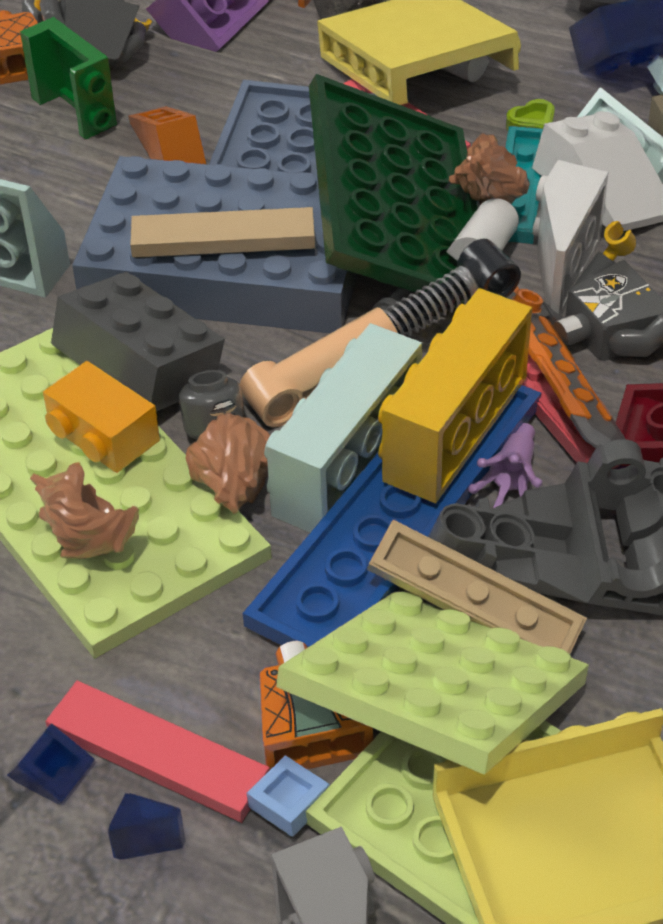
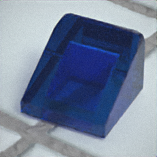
[7,723,95,804]
[108,793,186,860]

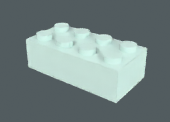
[264,323,422,533]

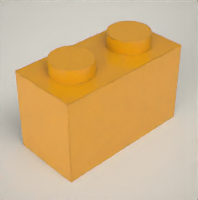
[43,361,160,473]

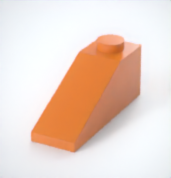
[128,106,206,164]

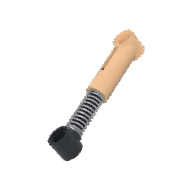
[239,239,521,427]

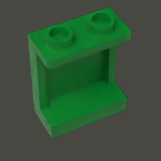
[20,17,117,139]

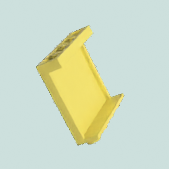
[317,0,521,105]
[433,708,663,924]

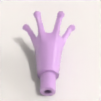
[468,423,542,508]

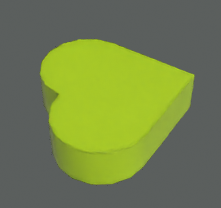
[506,99,555,131]

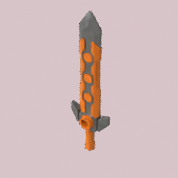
[507,286,626,448]

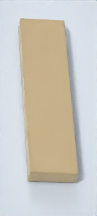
[130,207,315,258]
[367,520,587,654]

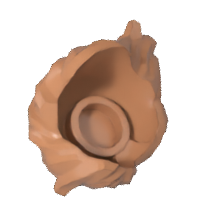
[449,133,530,205]
[185,412,270,514]
[30,462,139,559]

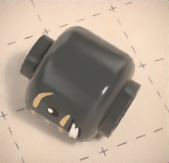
[179,370,246,440]

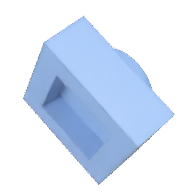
[246,755,330,837]

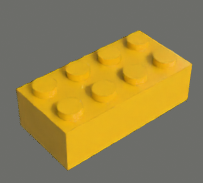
[378,288,532,504]

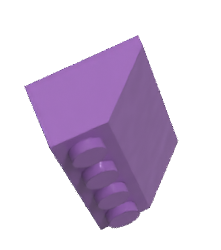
[146,0,269,52]

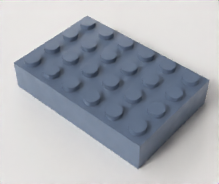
[72,156,358,333]

